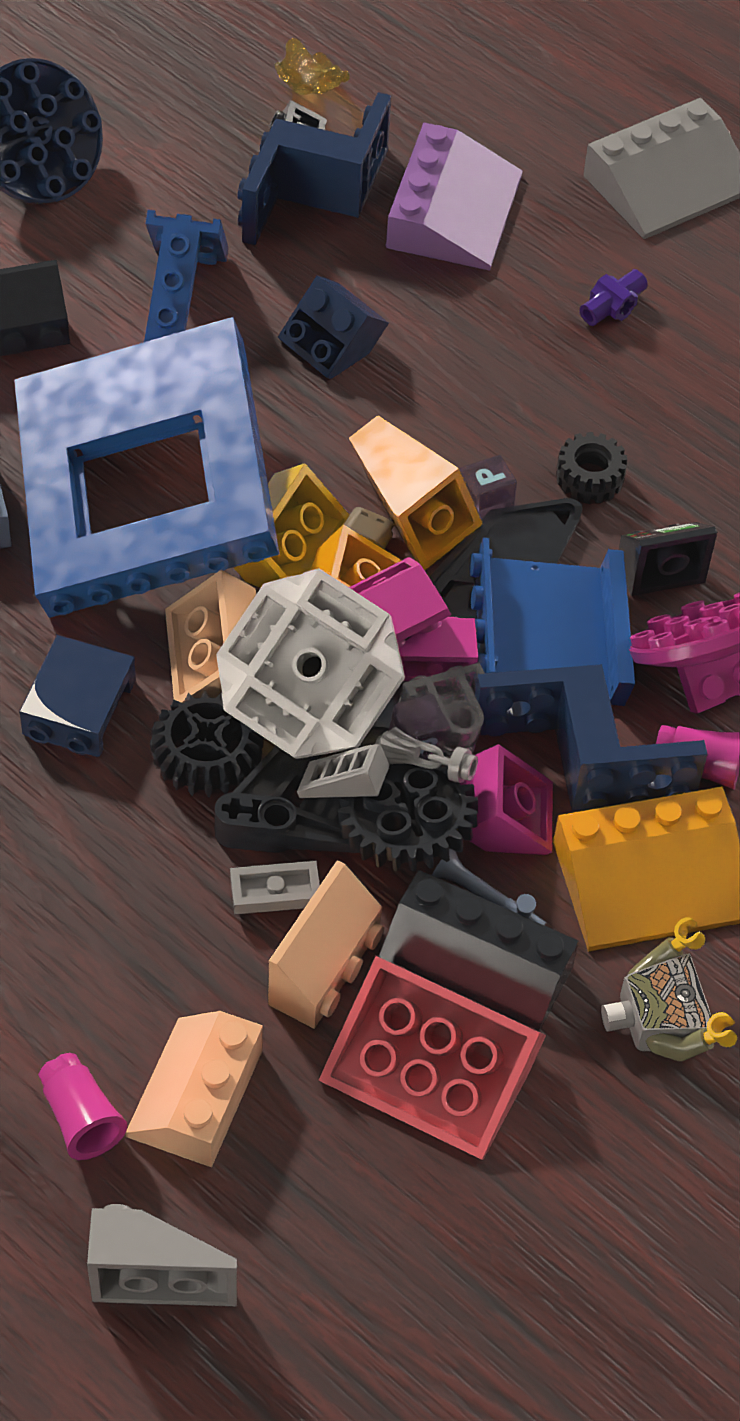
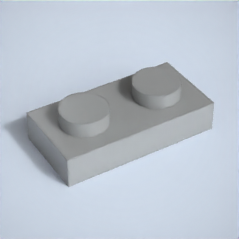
[230,861,320,914]

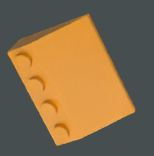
[553,787,740,952]

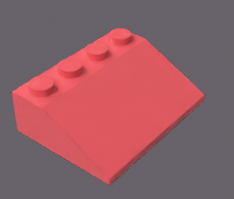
[319,956,546,1160]

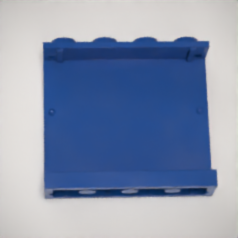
[469,538,635,706]

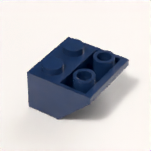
[278,275,389,379]

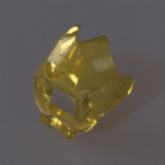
[274,38,350,95]

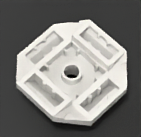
[216,568,405,759]

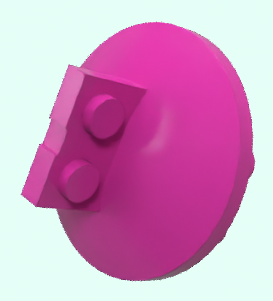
[629,592,740,713]

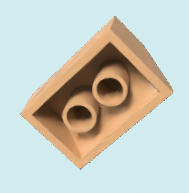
[165,570,256,703]
[268,860,384,1029]
[125,1011,263,1167]

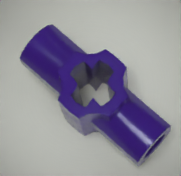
[579,269,648,326]

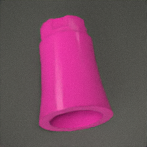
[656,725,740,790]
[38,1053,127,1160]

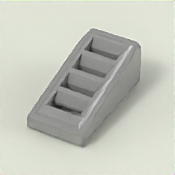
[297,744,390,798]

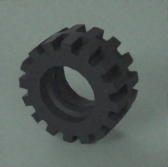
[556,432,627,504]

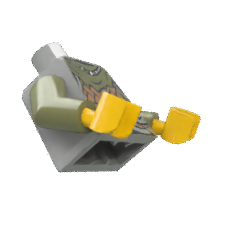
[601,917,737,1062]

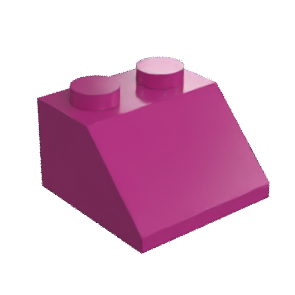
[467,744,553,855]

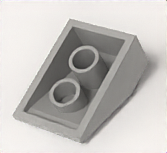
[87,1204,237,1306]

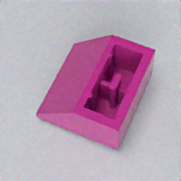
[349,557,451,648]

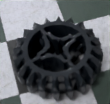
[150,690,264,798]

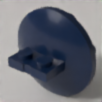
[0,58,103,204]

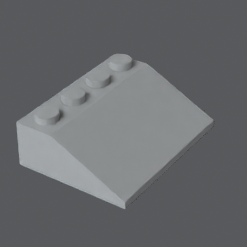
[583,98,740,239]

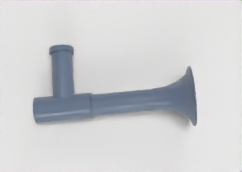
[432,849,546,925]

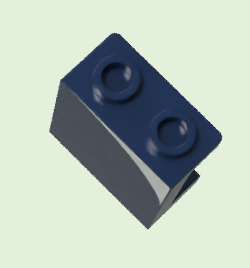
[19,635,136,757]

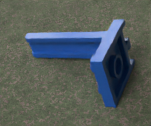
[144,210,229,342]

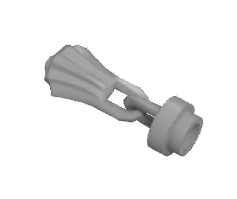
[375,727,478,783]

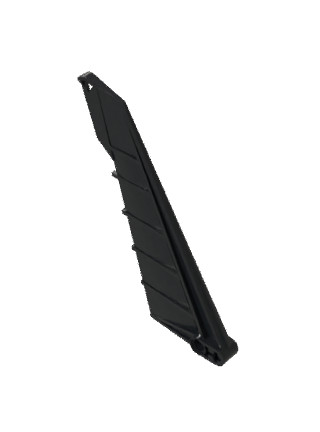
[214,498,582,853]

